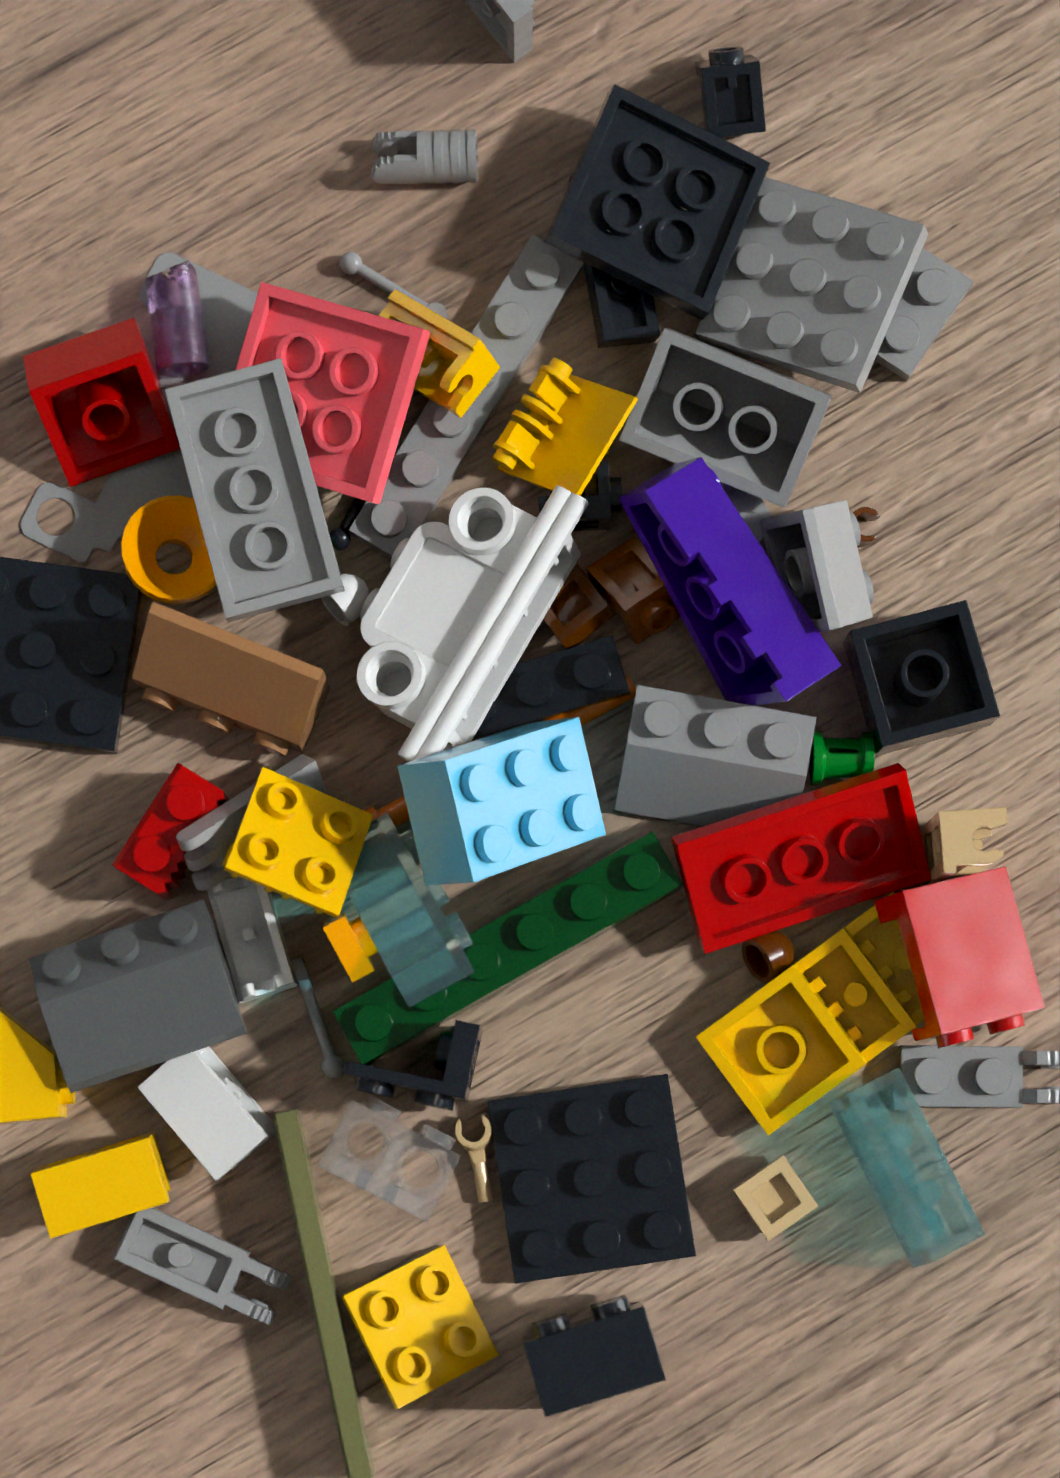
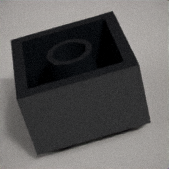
[843,600,1000,757]
[523,1294,666,1417]

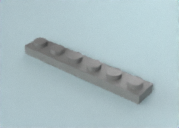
[349,235,583,559]

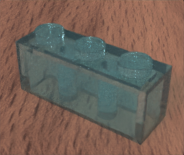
[347,813,474,1007]
[828,1067,986,1268]

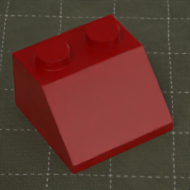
[23,317,180,487]

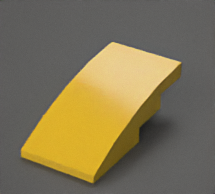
[696,891,925,1136]

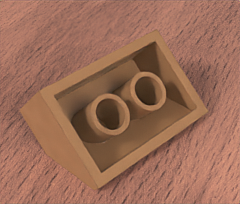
[132,602,330,756]

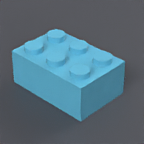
[397,717,606,886]

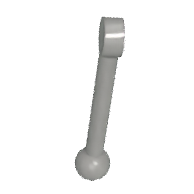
[339,252,447,319]
[290,956,345,1079]

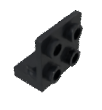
[343,1020,483,1111]

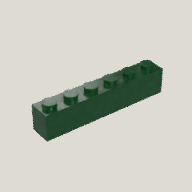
[332,831,683,1066]

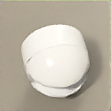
[320,574,369,627]

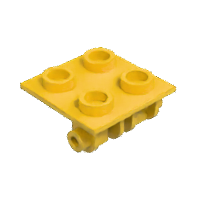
[492,358,638,495]
[221,767,373,918]
[342,1245,498,1409]

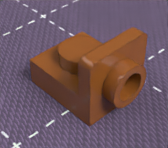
[586,536,680,644]

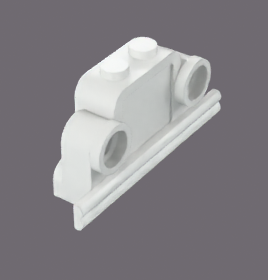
[357,485,589,762]

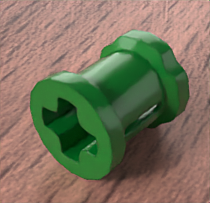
[809,731,874,785]

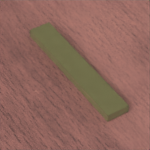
[273,1109,375,1478]

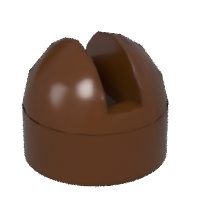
[741,931,795,983]

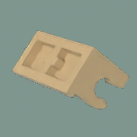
[924,807,1008,884]

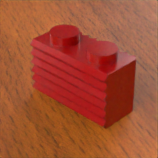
[112,763,230,900]

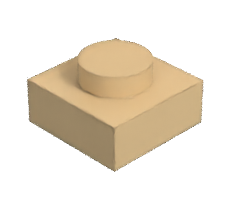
[732,1155,818,1241]

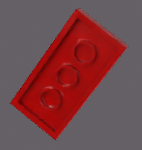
[671,763,931,954]

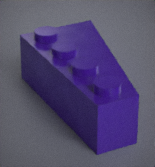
[619,457,842,705]

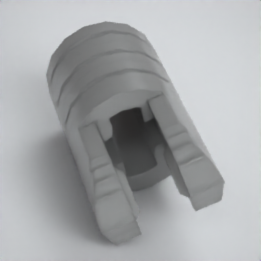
[371,129,478,184]

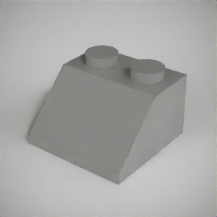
[760,500,874,632]

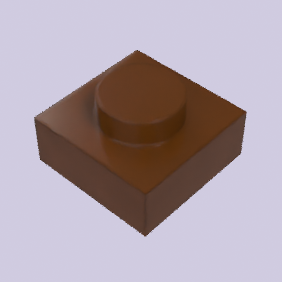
[543,564,616,649]

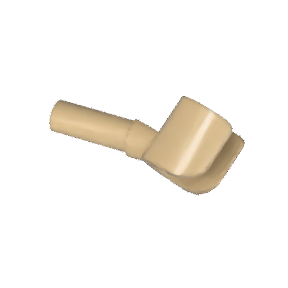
[455,1115,493,1203]

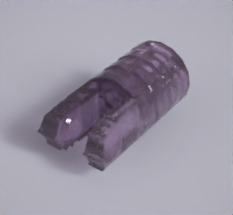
[146,260,209,378]

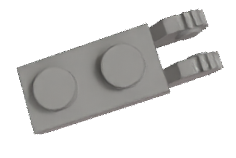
[899,1045,1060,1108]
[112,1207,293,1325]

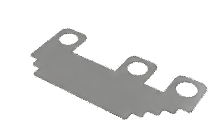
[21,252,258,563]

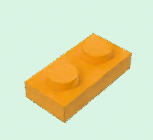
[323,910,379,982]

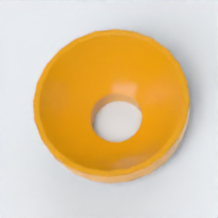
[121,495,217,604]

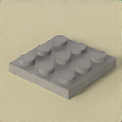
[695,177,928,393]

